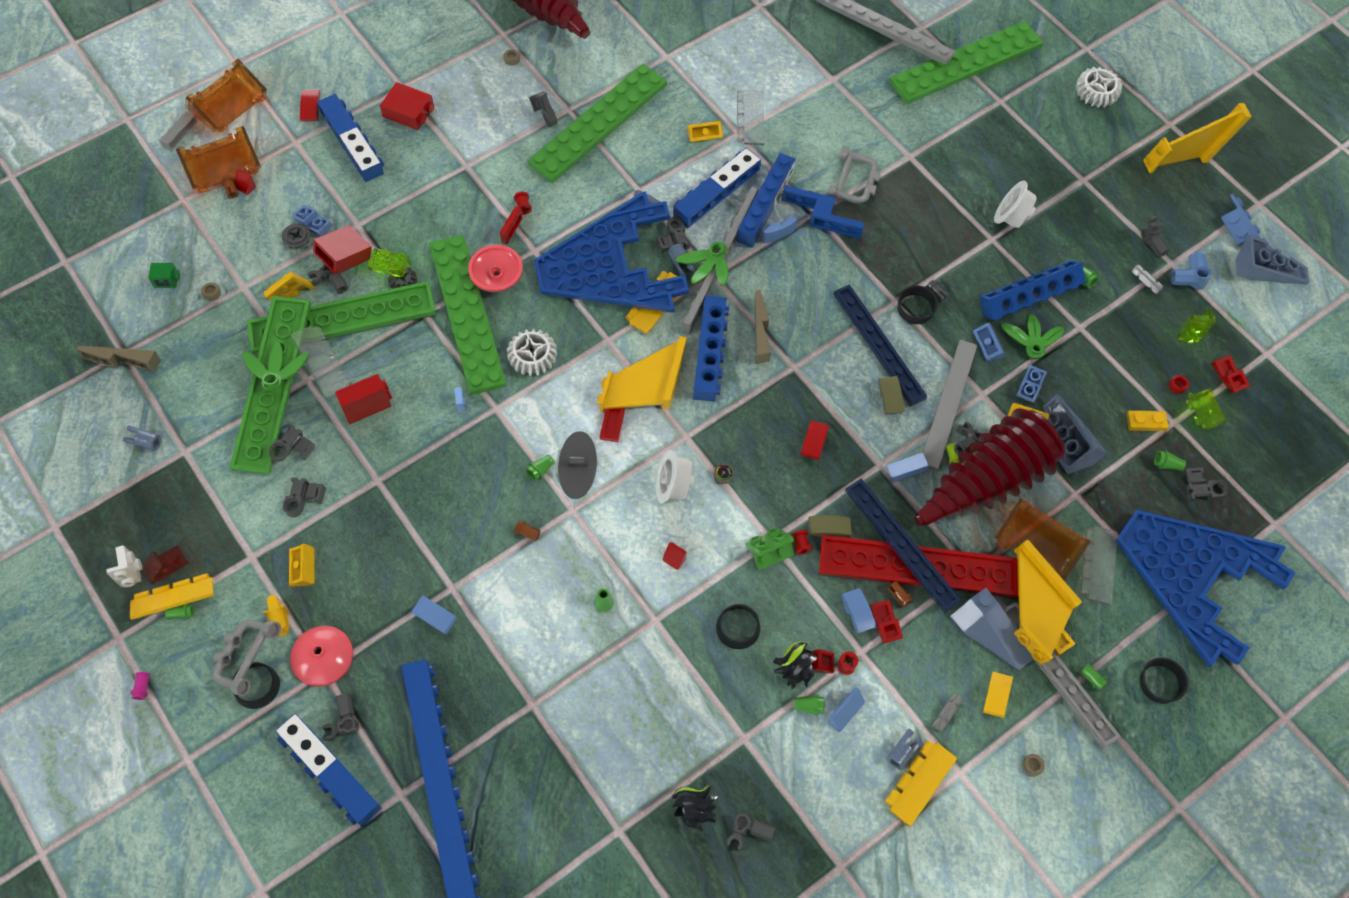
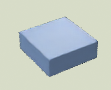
[454,387,466,413]

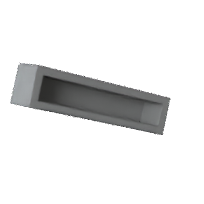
[159,111,198,151]

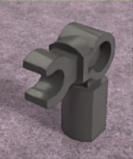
[1141,216,1170,258]
[308,264,348,294]
[954,422,982,455]
[322,693,359,741]
[727,814,775,851]

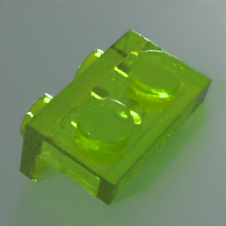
[367,248,411,277]
[1177,308,1215,342]
[1186,388,1226,431]

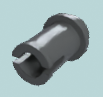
[926,280,949,303]

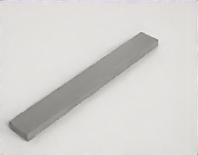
[923,340,977,471]
[1003,601,1121,749]

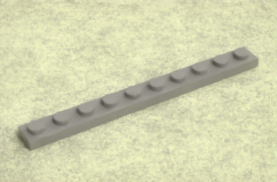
[814,0,955,65]
[681,186,758,334]

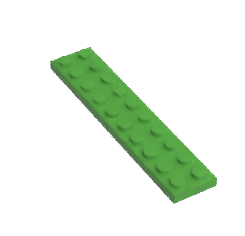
[889,21,1044,104]
[528,63,667,183]
[429,235,507,396]
[247,281,437,355]
[230,296,311,475]

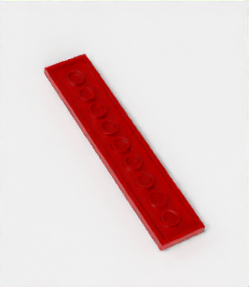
[818,535,1019,598]

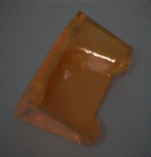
[185,59,267,133]
[176,126,261,193]
[994,498,1091,581]

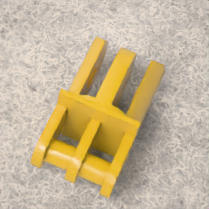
[263,595,289,637]

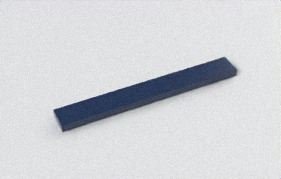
[834,284,927,407]
[845,478,961,613]

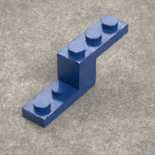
[782,185,865,239]

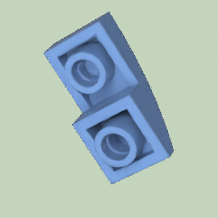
[292,205,333,237]
[762,215,798,243]
[1016,365,1047,403]
[841,588,877,633]
[411,595,458,634]

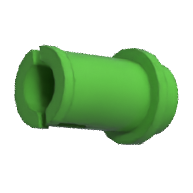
[165,604,194,620]
[1080,664,1108,691]

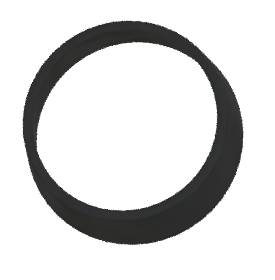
[898,285,938,324]
[716,604,760,649]
[1140,658,1188,704]
[232,662,280,709]

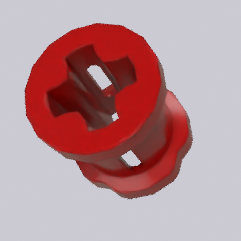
[513,191,532,215]
[791,530,813,555]
[837,651,859,675]

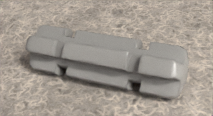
[1132,264,1163,294]
[933,694,962,732]

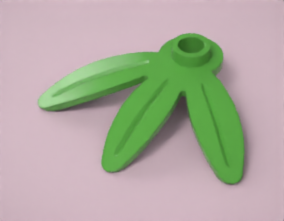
[675,242,729,286]
[1001,314,1064,359]
[242,342,309,391]

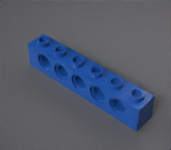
[979,260,1086,320]
[693,295,730,402]

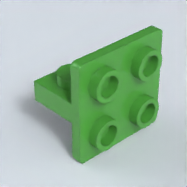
[745,528,795,570]

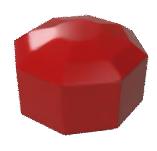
[1169,375,1189,394]

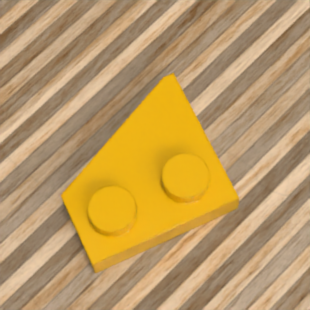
[263,271,315,301]

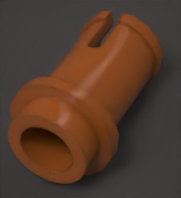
[221,175,239,199]
[514,521,541,542]
[887,581,912,608]

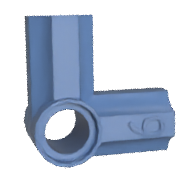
[1171,252,1212,289]

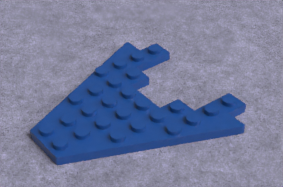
[534,191,689,313]
[1115,510,1296,667]

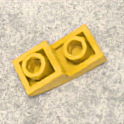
[983,671,1013,718]

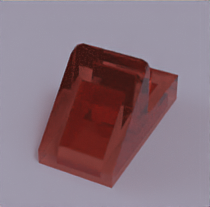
[142,545,189,584]

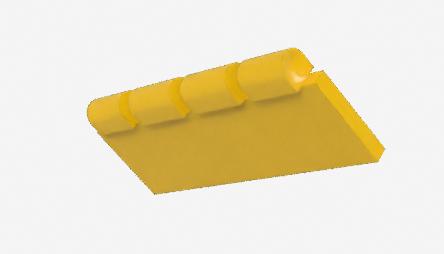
[625,271,688,334]
[130,573,214,620]
[885,740,957,827]

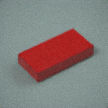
[500,206,523,245]
[600,408,626,443]

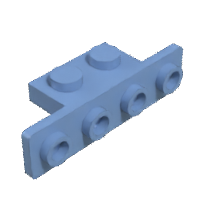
[1221,194,1266,247]

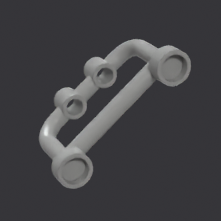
[827,146,881,204]
[212,620,281,696]

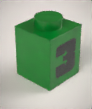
[148,263,180,288]

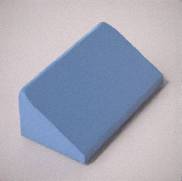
[973,322,1006,362]
[886,453,929,483]
[828,687,865,732]

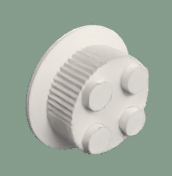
[994,180,1037,228]
[656,449,694,504]

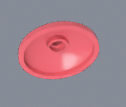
[468,245,523,292]
[290,626,353,687]

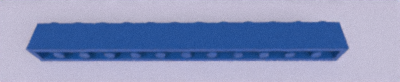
[401,659,482,898]

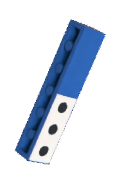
[317,93,384,182]
[673,148,761,228]
[737,153,796,248]
[275,713,382,827]

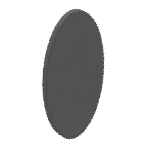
[558,431,597,499]

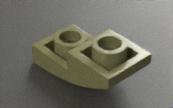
[878,376,905,415]
[808,515,852,538]

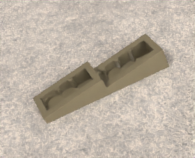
[755,290,771,364]
[76,345,161,372]

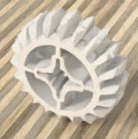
[1076,66,1122,108]
[507,328,557,377]

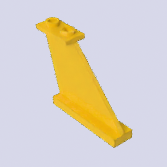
[1143,103,1252,173]
[597,336,687,413]
[1013,539,1082,665]

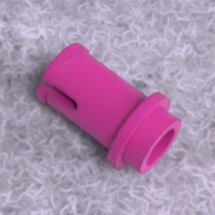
[130,672,150,700]

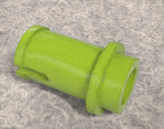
[945,443,959,465]

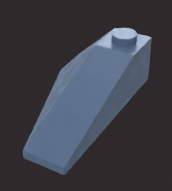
[1236,235,1309,285]
[1043,394,1108,474]
[950,588,1034,671]

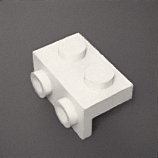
[106,545,142,587]

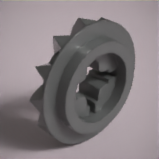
[282,224,311,249]
[388,266,417,289]

